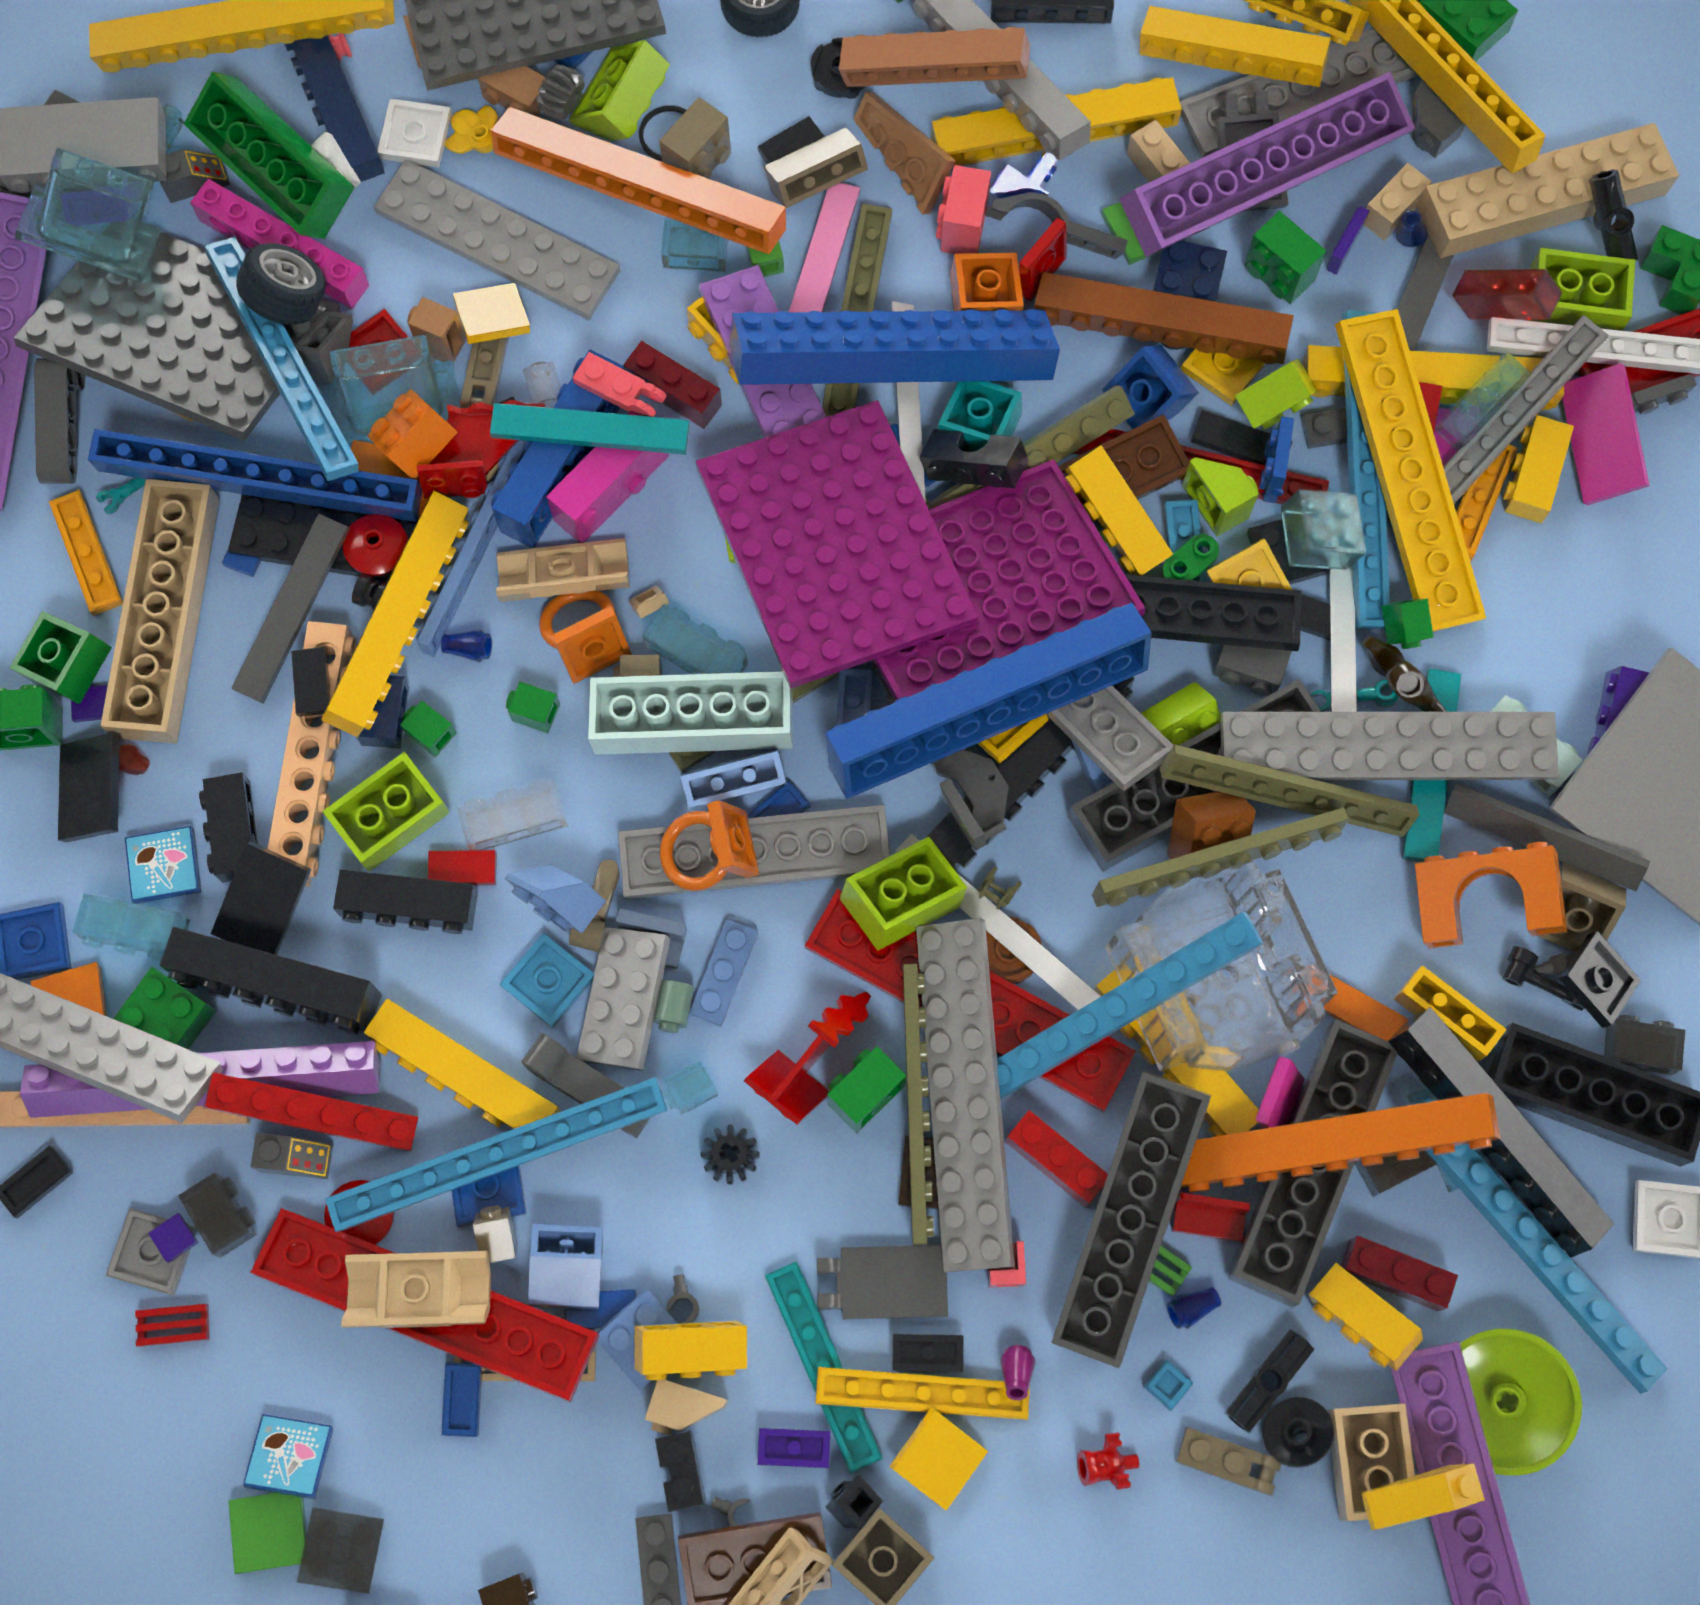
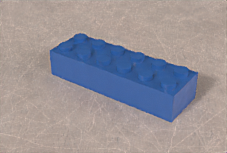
[491,349,624,548]

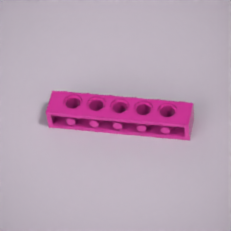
[190,179,370,309]

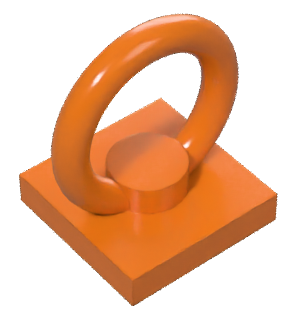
[539,590,632,684]
[660,800,760,891]

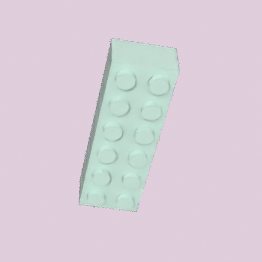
[588,671,793,755]

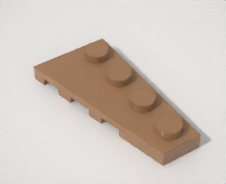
[853,92,956,215]

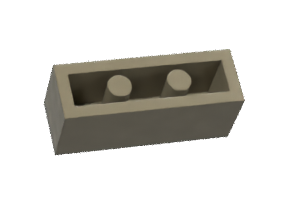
[764,127,868,208]

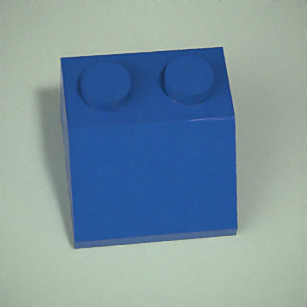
[1102,345,1199,429]

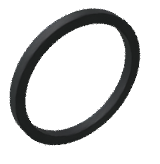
[639,105,686,161]

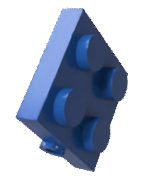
[1259,416,1295,503]

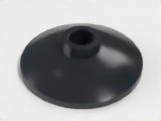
[1262,1397,1334,1468]

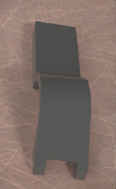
[985,192,1128,260]

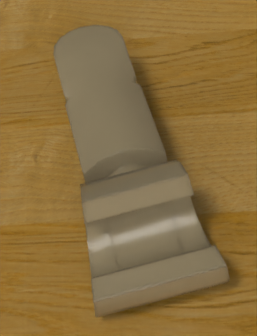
[569,859,620,953]

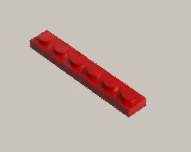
[203,1072,418,1151]

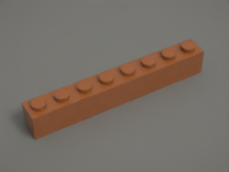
[1034,272,1294,364]

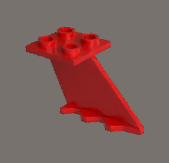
[417,400,546,499]
[744,992,871,1125]

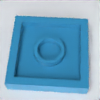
[499,933,594,1029]

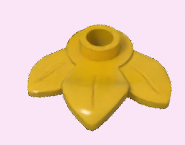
[445,105,498,154]

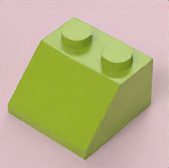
[1182,457,1259,537]

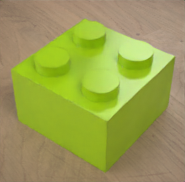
[1235,358,1318,430]

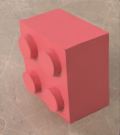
[936,165,991,254]

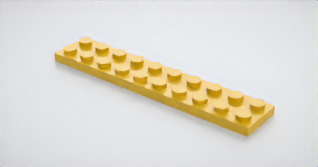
[1335,309,1486,632]

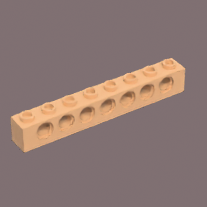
[268,621,356,887]

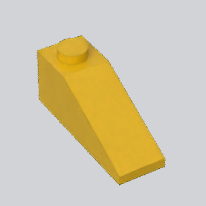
[1361,1463,1484,1530]

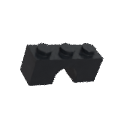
[919,429,1029,489]

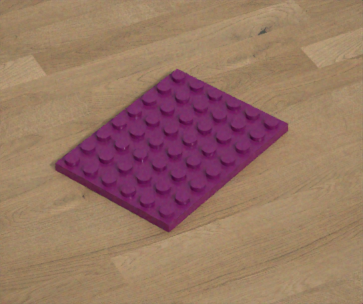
[696,400,978,689]
[874,459,1145,700]

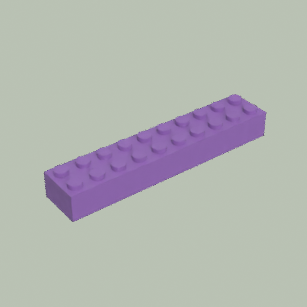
[1119,72,1415,257]

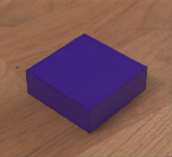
[148,1213,199,1263]

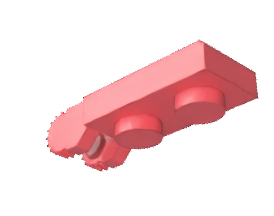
[572,352,667,417]

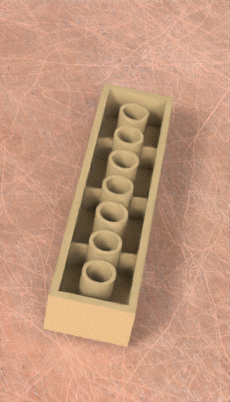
[1416,123,1680,259]
[101,479,219,744]

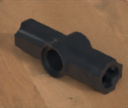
[1589,169,1638,262]
[1224,1329,1315,1433]

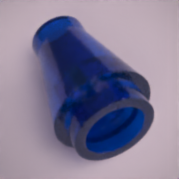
[1395,211,1427,248]
[441,630,492,662]
[1166,1287,1221,1329]

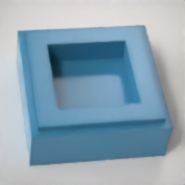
[1143,1359,1194,1411]

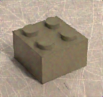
[659,97,731,179]
[832,1508,935,1605]

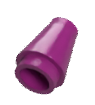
[1000,1345,1036,1400]

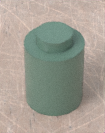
[653,980,694,1033]

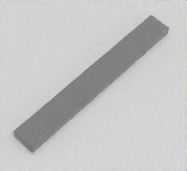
[1443,315,1609,504]

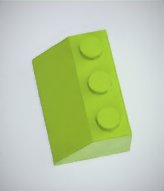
[568,40,670,141]

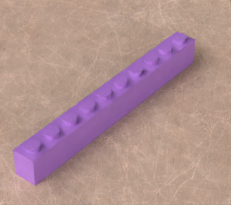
[20,1041,381,1118]

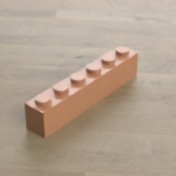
[839,26,1030,87]

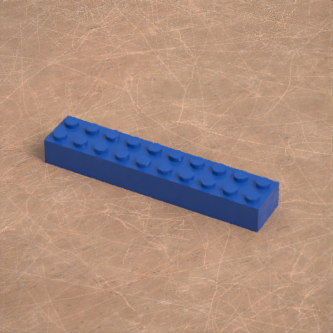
[729,309,1060,385]
[825,603,1152,799]

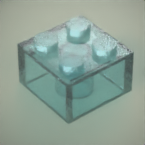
[1281,489,1366,570]

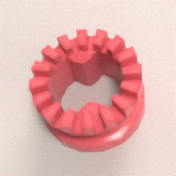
[328,33,352,62]

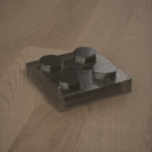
[297,1507,384,1594]

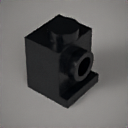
[825,1475,884,1528]

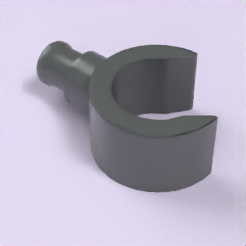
[1534,952,1576,975]
[667,1275,699,1323]
[711,1497,751,1527]

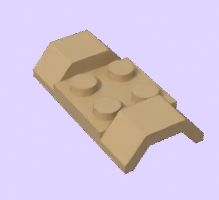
[496,538,630,602]
[341,1251,491,1328]

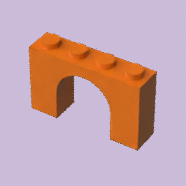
[1415,842,1567,949]

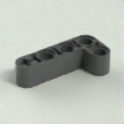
[34,358,85,484]
[521,1033,650,1139]

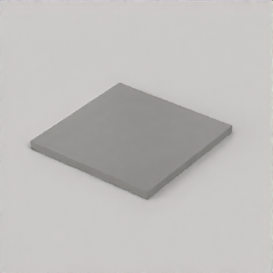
[1548,648,1700,926]

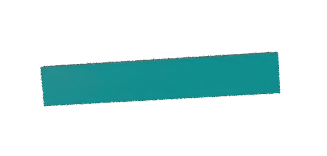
[490,403,690,455]
[1402,668,1462,862]
[764,1261,883,1474]

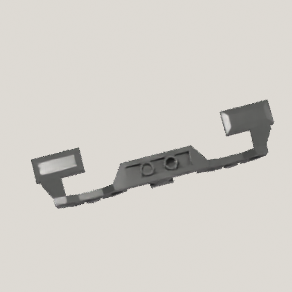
[872,660,1009,851]

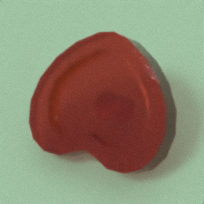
[119,744,150,775]

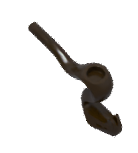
[1363,635,1447,712]

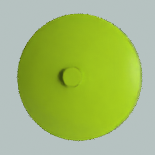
[1460,1328,1582,1476]

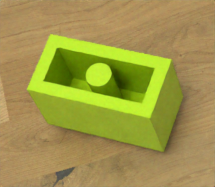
[1141,682,1220,745]

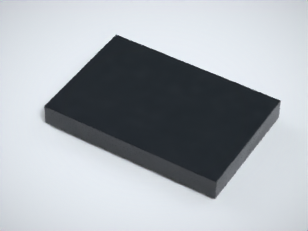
[58,733,120,843]
[210,841,312,955]

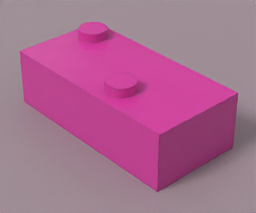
[546,411,669,543]

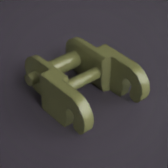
[978,866,1022,910]

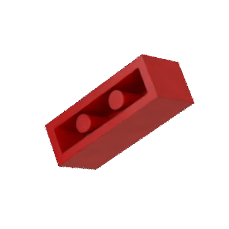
[1005,1110,1108,1208]

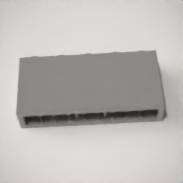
[0,97,166,193]

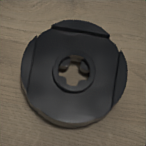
[811,37,866,99]

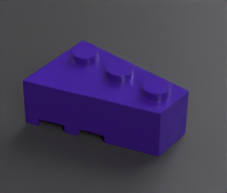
[1588,666,1649,755]

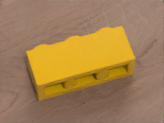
[1503,415,1574,523]
[1394,965,1507,1062]
[1309,1263,1423,1371]
[634,1321,747,1380]

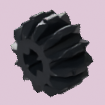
[701,1125,760,1185]

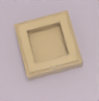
[628,586,669,619]

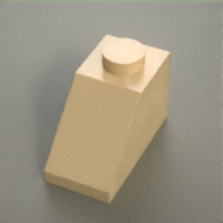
[645,1380,728,1435]

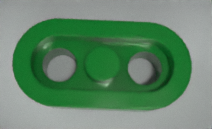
[1162,534,1219,581]

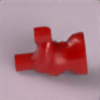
[1077,1432,1139,1490]

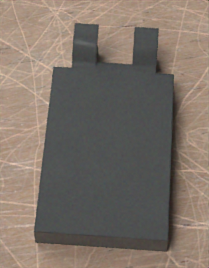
[1215,91,1289,211]
[817,1245,948,1320]

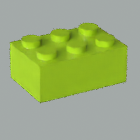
[1526,248,1635,331]
[322,751,450,873]
[840,837,968,951]

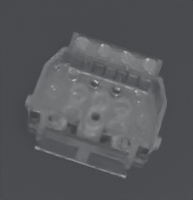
[1105,861,1338,1071]

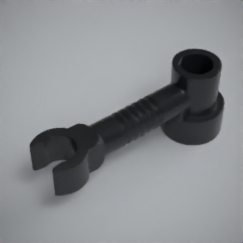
[1502,946,1584,1011]

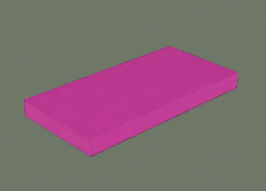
[1562,363,1650,506]

